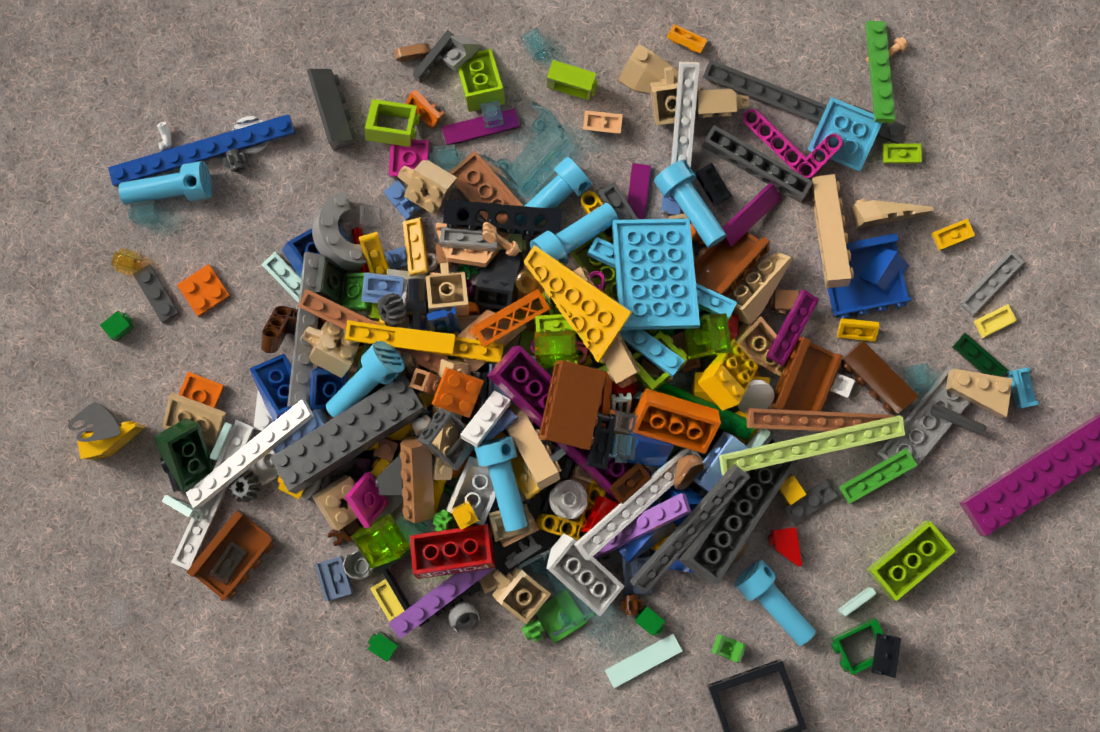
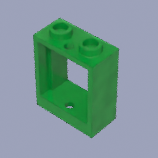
[831,618,884,675]

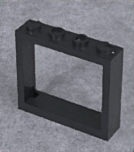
[378,531,481,626]
[707,659,807,732]

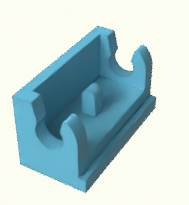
[1007,367,1039,409]

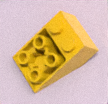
[698,339,758,411]
[77,421,145,460]

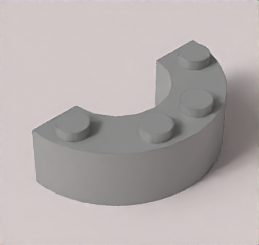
[312,191,366,271]

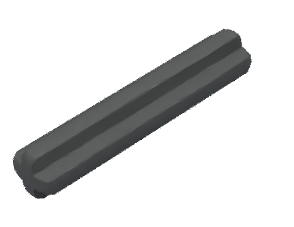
[930,404,986,435]

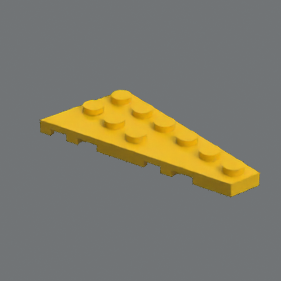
[524,245,633,362]

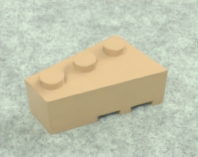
[946,369,1013,418]

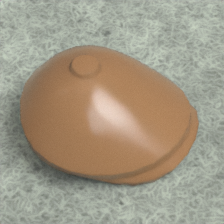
[673,455,704,490]

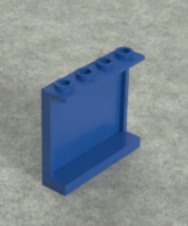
[819,233,912,319]

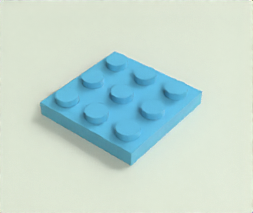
[807,97,882,171]

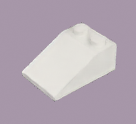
[446,456,496,525]

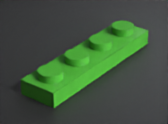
[839,448,917,504]

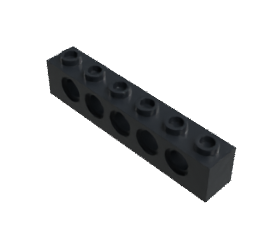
[443,199,561,235]

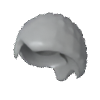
[448,602,480,633]

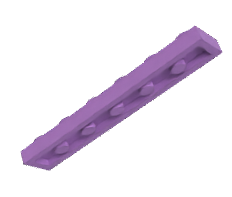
[593,493,691,559]
[389,568,494,639]

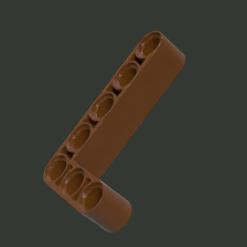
[261,306,364,353]

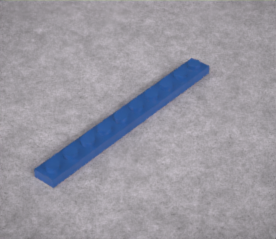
[108,114,295,186]

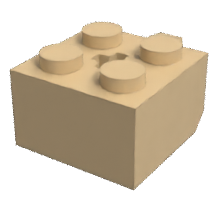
[650,67,678,125]
[695,89,749,118]
[397,160,457,216]
[426,262,469,316]
[302,321,360,378]
[312,475,358,531]
[492,565,551,624]

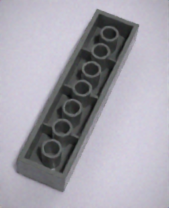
[270,374,429,494]
[679,433,798,584]

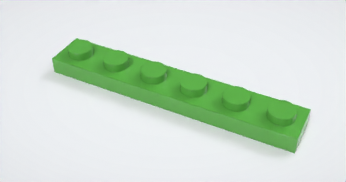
[865,21,895,123]

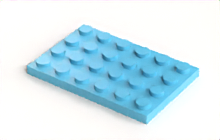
[612,219,700,330]

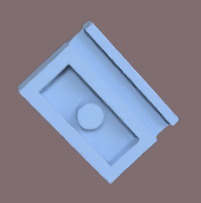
[361,273,404,303]

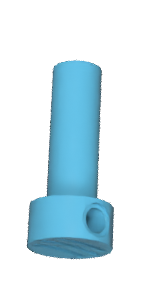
[516,156,592,236]
[654,160,727,248]
[119,161,212,205]
[530,203,618,265]
[326,341,405,417]
[474,436,528,532]
[734,560,816,646]

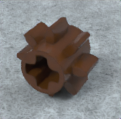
[620,594,644,615]

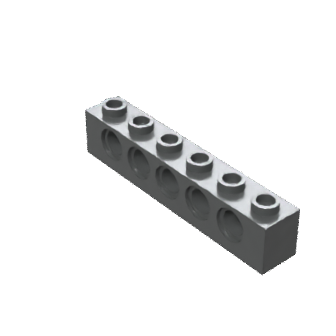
[702,125,813,202]

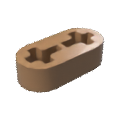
[394,43,430,62]

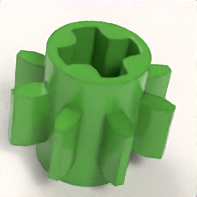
[433,509,457,531]
[521,618,545,643]

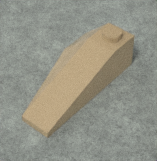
[618,44,701,100]
[851,199,934,229]
[727,252,792,325]

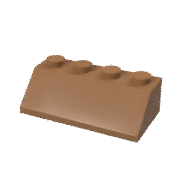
[400,434,435,523]

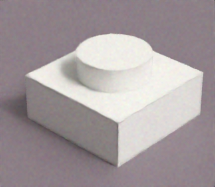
[829,373,855,398]

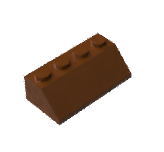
[841,341,919,415]

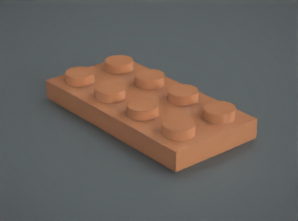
[449,151,523,231]

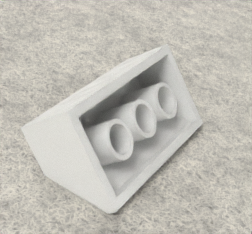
[546,533,624,616]

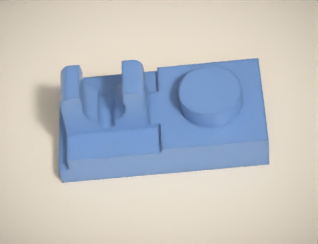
[384,180,422,221]
[385,247,408,270]

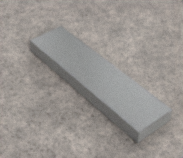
[958,249,1025,316]

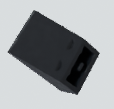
[474,249,523,309]

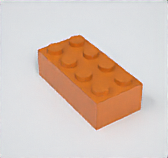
[631,388,721,454]

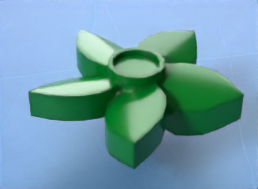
[457,264,479,279]

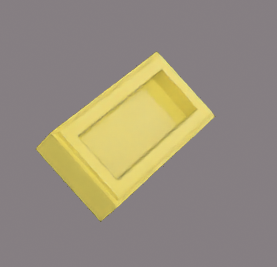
[973,304,1017,338]
[370,579,404,622]

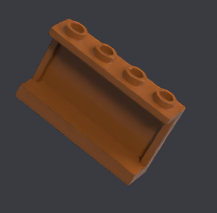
[694,222,770,297]
[769,337,843,411]
[538,360,606,450]
[187,511,276,601]

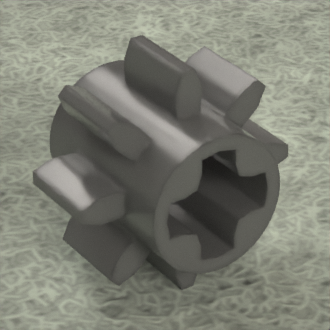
[222,149,248,172]

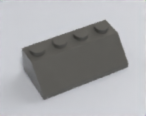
[307,69,357,151]

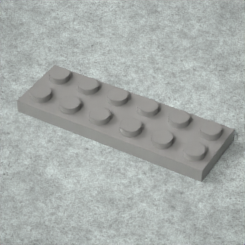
[876,366,970,478]

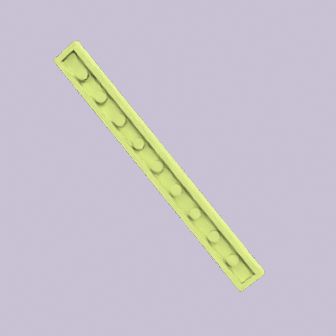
[719,415,905,475]

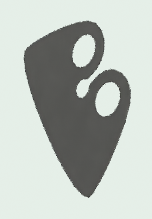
[68,403,120,442]

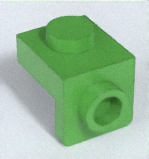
[711,634,746,663]

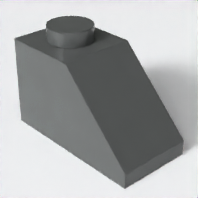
[376,454,403,495]

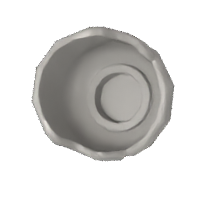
[342,550,374,580]

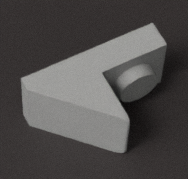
[441,36,482,71]

